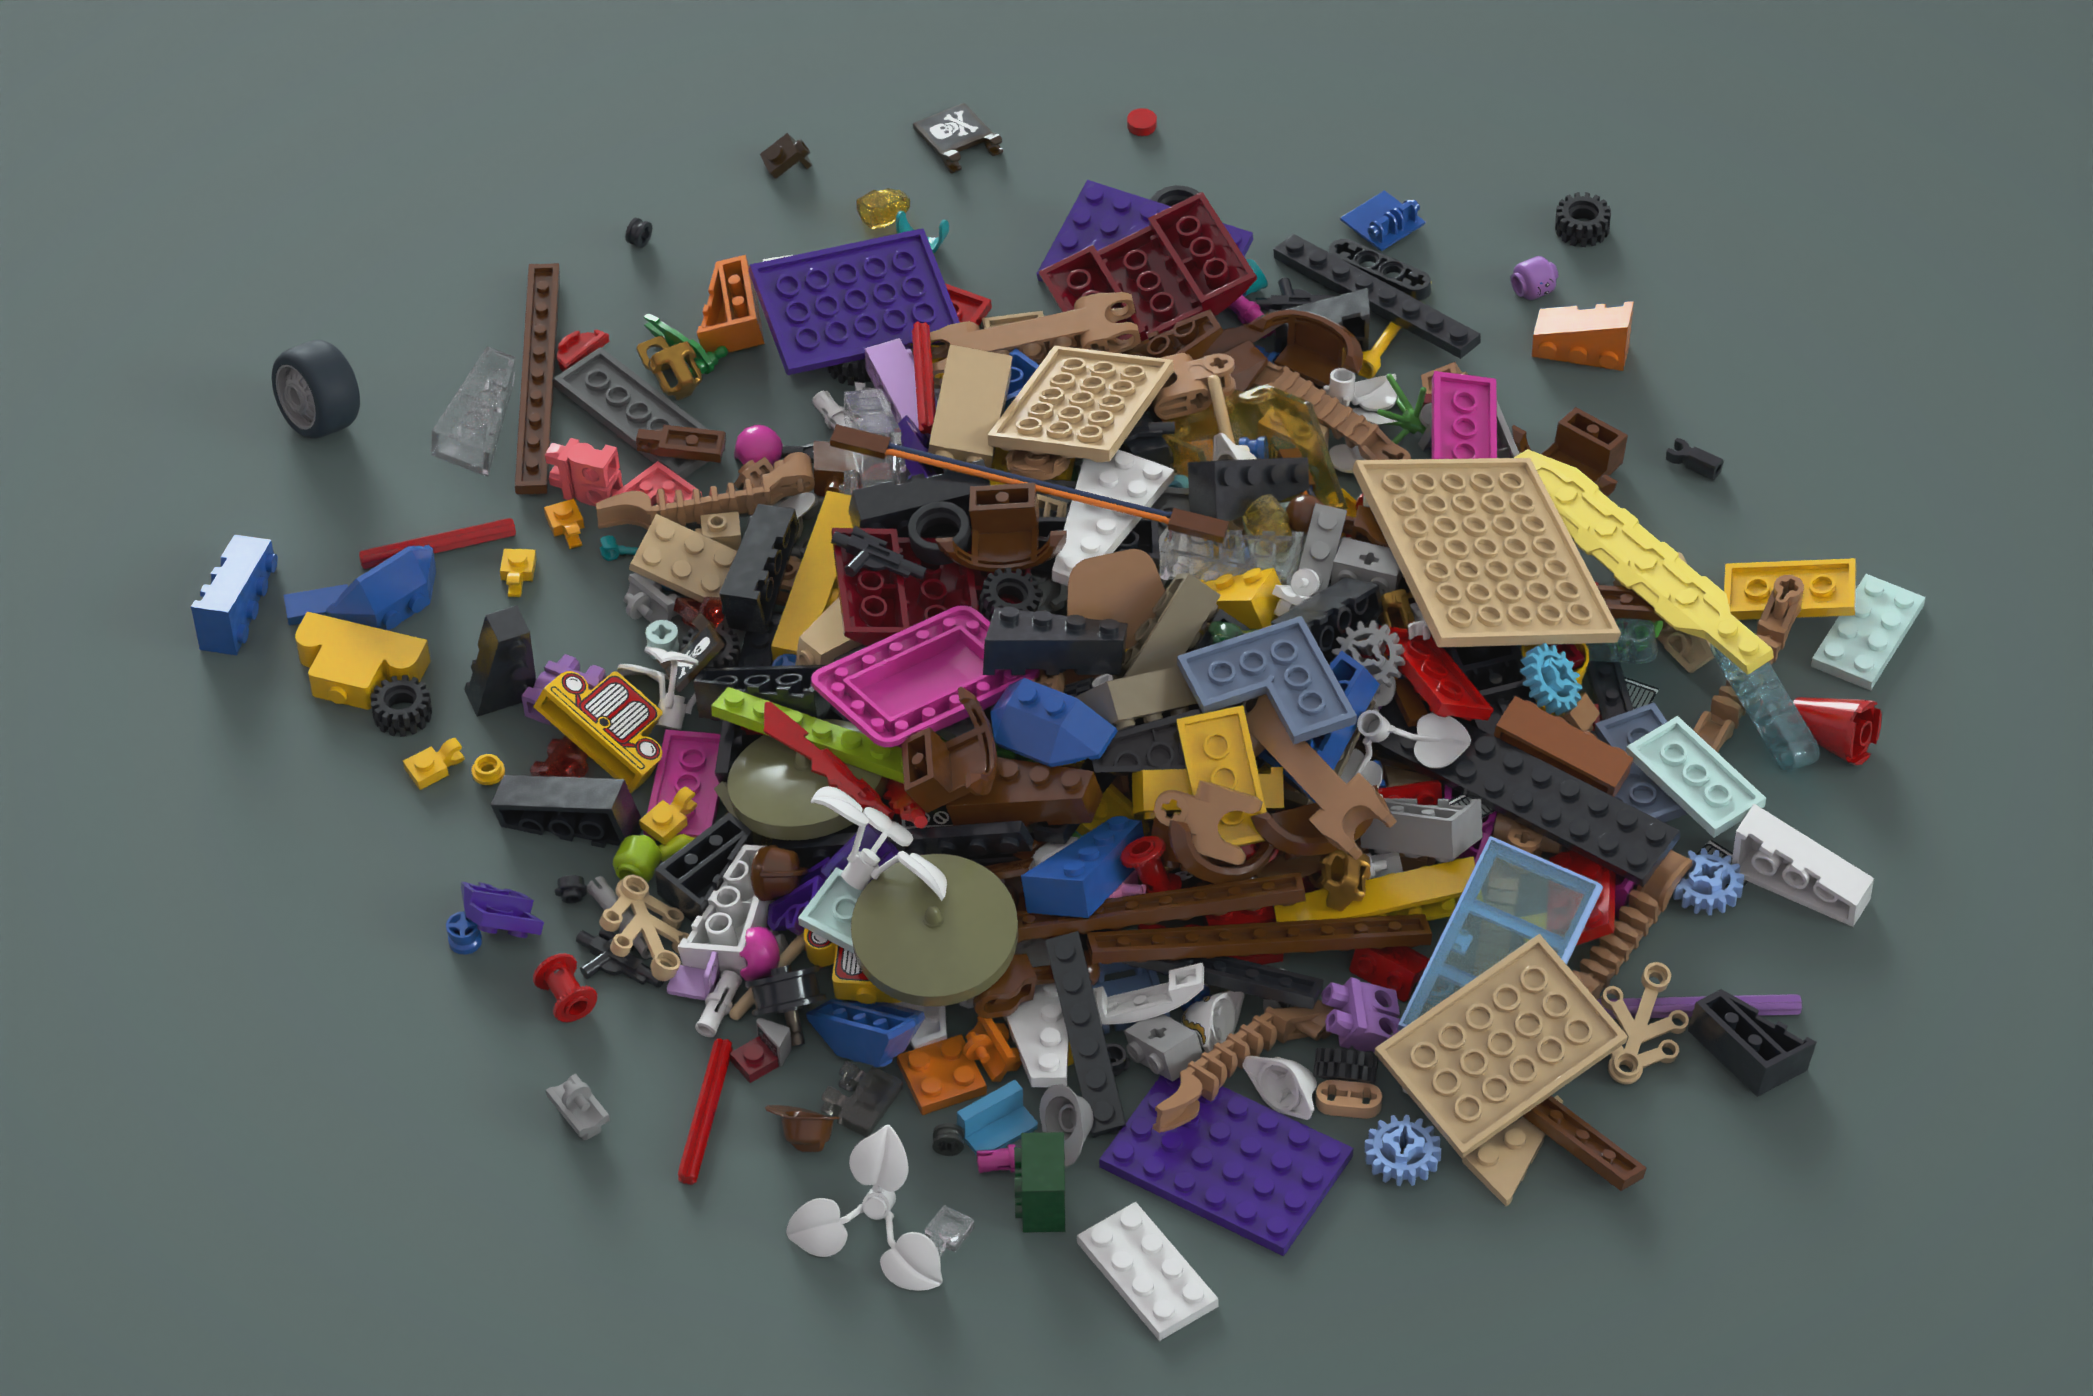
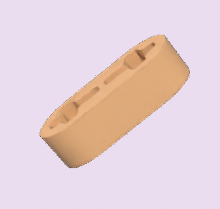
[1316,1080,1382,1119]

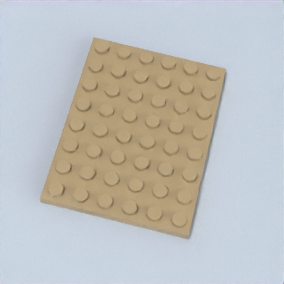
[1352,458,1621,647]

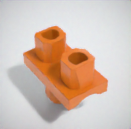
[963,1016,1022,1082]

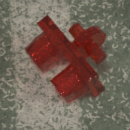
[530,735,589,778]

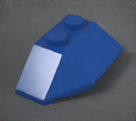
[326,545,436,630]
[990,678,1118,767]
[806,999,925,1067]

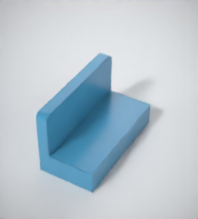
[957,1080,1038,1155]

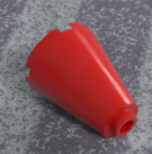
[1785,697,1882,765]

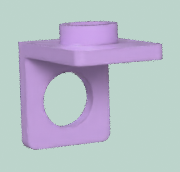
[667,951,720,1001]

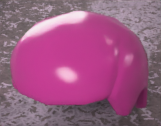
[734,425,783,466]
[739,926,780,981]

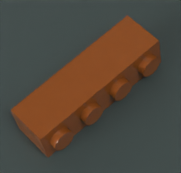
[1494,696,1633,797]

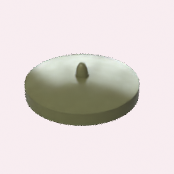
[727,719,889,840]
[851,854,1018,1007]

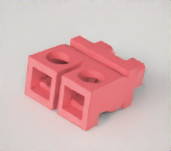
[545,438,623,507]

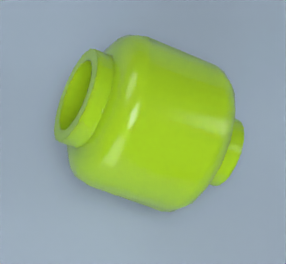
[612,835,662,883]

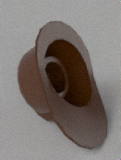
[751,845,809,901]
[765,1105,841,1152]

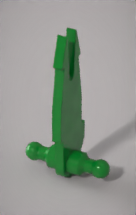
[644,314,728,377]

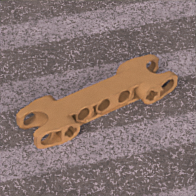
[930,292,1141,389]
[1219,694,1397,860]

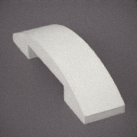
[1093,963,1204,1025]

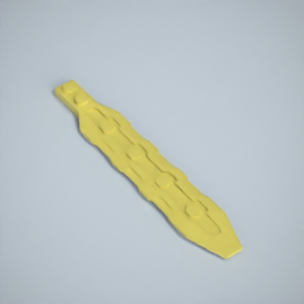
[1514,449,1774,675]

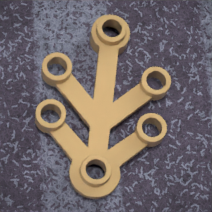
[599,875,690,981]
[1601,962,1689,1084]

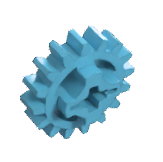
[1520,643,1583,716]

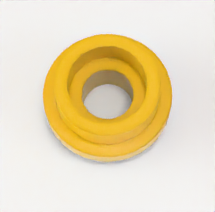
[471,754,505,785]

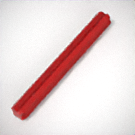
[912,322,936,435]
[359,518,516,569]
[678,1038,733,1185]

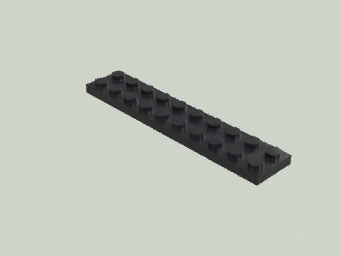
[1360,697,1680,887]

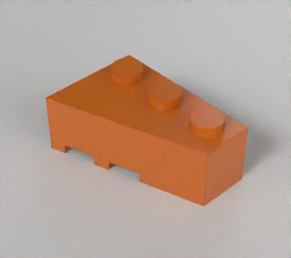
[697,255,765,353]
[1532,301,1634,371]

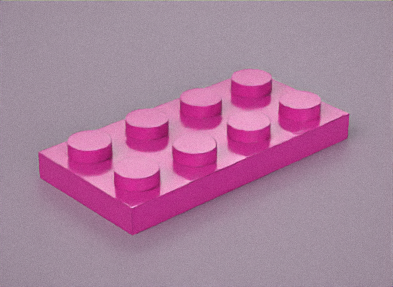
[1432,371,1497,459]
[643,729,721,840]

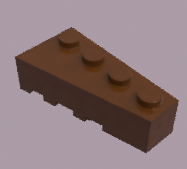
[946,757,1103,827]

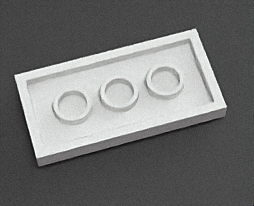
[1077,1202,1218,1341]

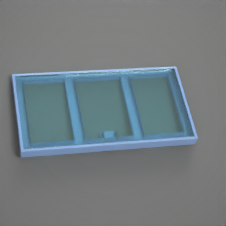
[1397,836,1603,1031]

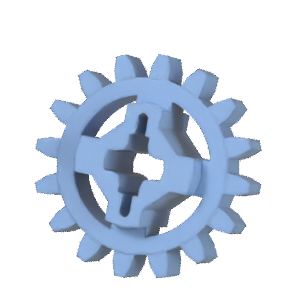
[1673,848,1744,915]
[1364,1115,1442,1186]

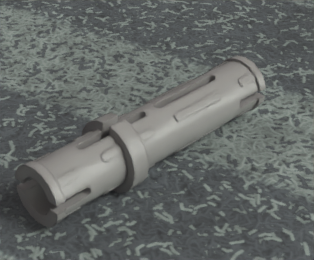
[587,876,652,959]

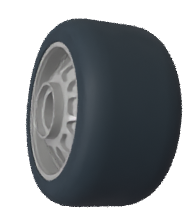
[271,340,360,439]

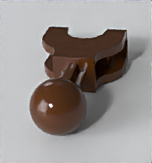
[1285,494,1390,548]
[973,949,1100,1018]

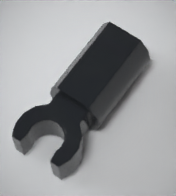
[1666,438,1724,480]

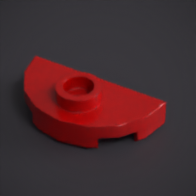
[557,330,610,372]

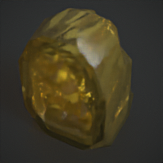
[856,188,910,229]
[1242,494,1293,552]

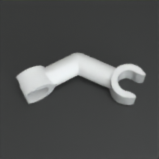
[1408,603,1431,640]

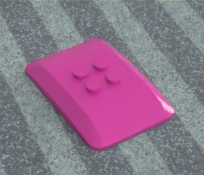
[811,606,1040,747]

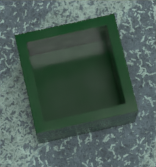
[1014,1132,1066,1233]

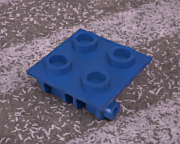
[1340,190,1426,252]

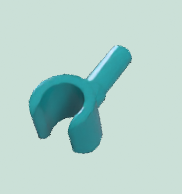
[600,535,639,561]

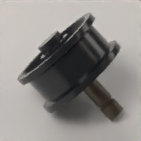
[745,965,827,1046]

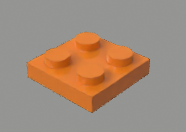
[897,1034,987,1115]

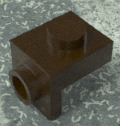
[760,133,812,179]

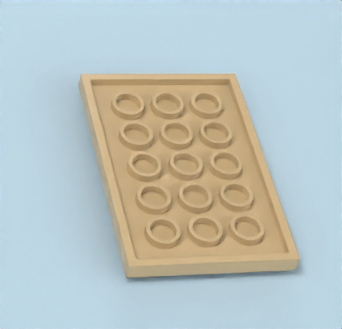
[988,345,1174,462]
[1374,933,1628,1158]

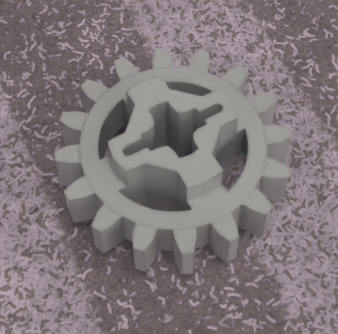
[1332,620,1406,693]

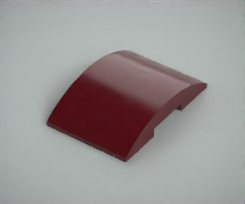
[1038,192,1257,341]
[831,528,1032,646]

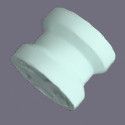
[645,620,680,660]

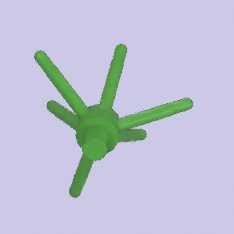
[1368,374,1427,444]

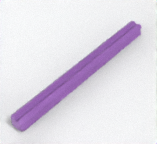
[1597,994,1802,1019]

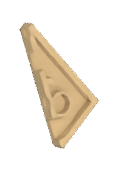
[1462,1095,1563,1206]

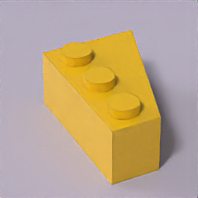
[1200,568,1281,629]

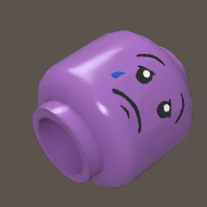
[1511,256,1558,300]

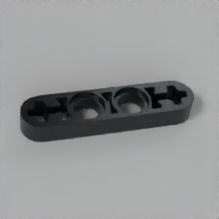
[1329,239,1431,301]

